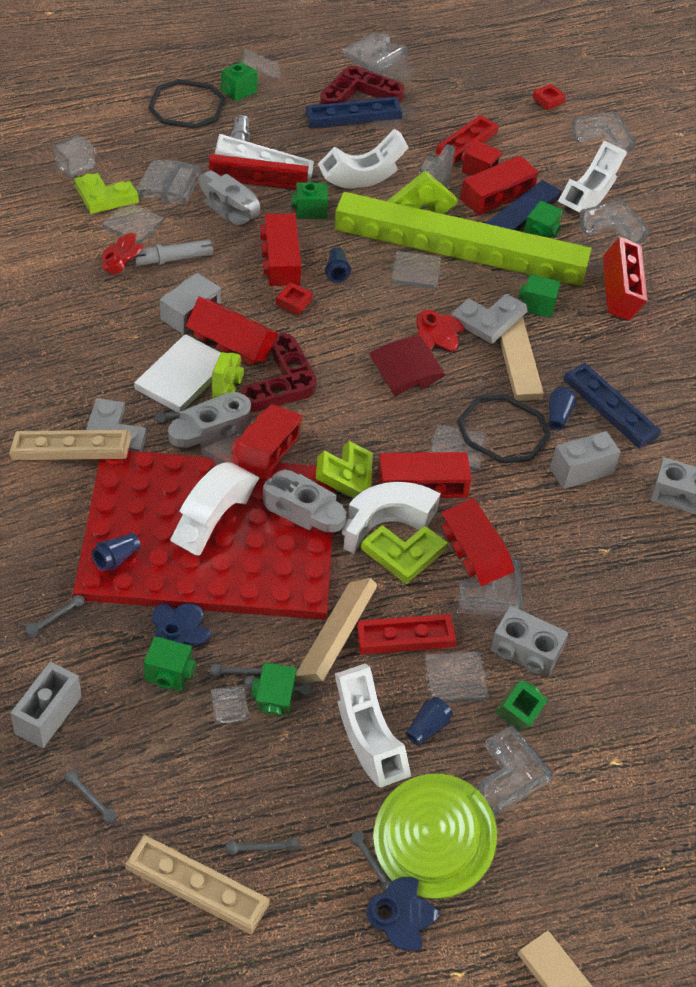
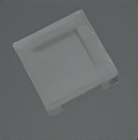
[211,685,249,724]

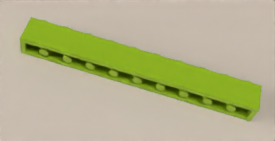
[334,192,592,287]

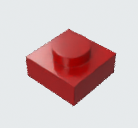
[532,84,566,110]
[276,282,313,316]

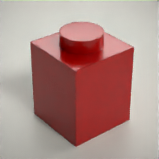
[461,140,502,176]

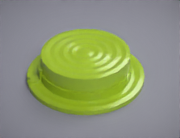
[373,774,497,899]

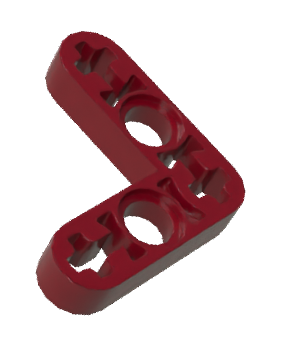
[320,66,405,105]
[239,333,317,412]

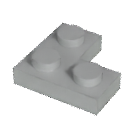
[451,294,527,344]
[86,398,147,452]

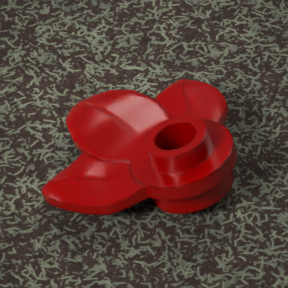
[101,232,144,275]
[416,310,465,352]

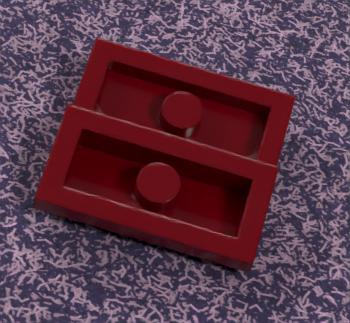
[369,336,446,397]

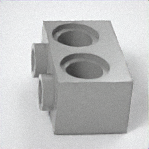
[650,457,696,514]
[490,605,569,678]

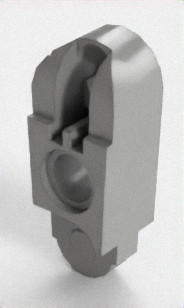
[198,170,261,225]
[168,392,251,449]
[263,469,346,532]

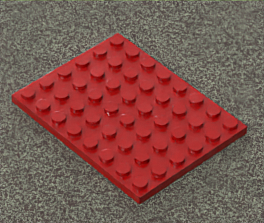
[73,451,335,620]

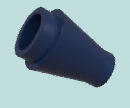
[325,247,351,283]
[548,387,577,430]
[92,532,141,571]
[405,696,453,746]

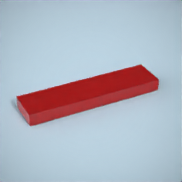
[209,154,309,190]

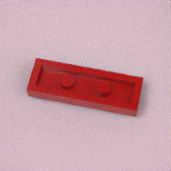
[436,115,499,164]
[356,614,456,655]

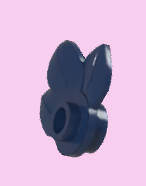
[152,603,212,646]
[366,877,439,951]

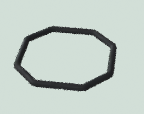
[148,79,225,128]
[457,394,550,463]

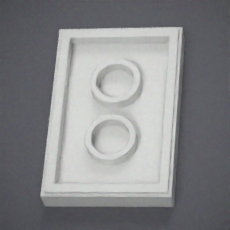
[134,334,221,412]

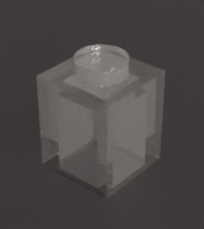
[54,134,95,178]

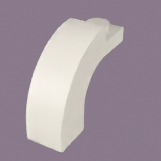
[318,129,409,189]
[558,140,627,214]
[170,462,259,555]
[342,482,441,553]
[335,664,412,788]

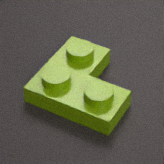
[387,170,458,214]
[74,173,139,214]
[212,352,244,399]
[316,441,373,498]
[361,525,448,585]

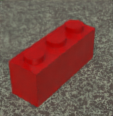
[460,156,539,216]
[259,214,301,286]
[602,237,648,321]
[186,296,278,365]
[231,404,303,479]
[377,452,472,498]
[441,497,515,587]

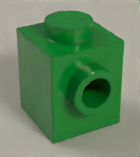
[220,61,258,102]
[291,182,328,219]
[524,201,563,238]
[518,274,561,318]
[143,636,197,691]
[251,662,297,717]
[494,679,548,732]

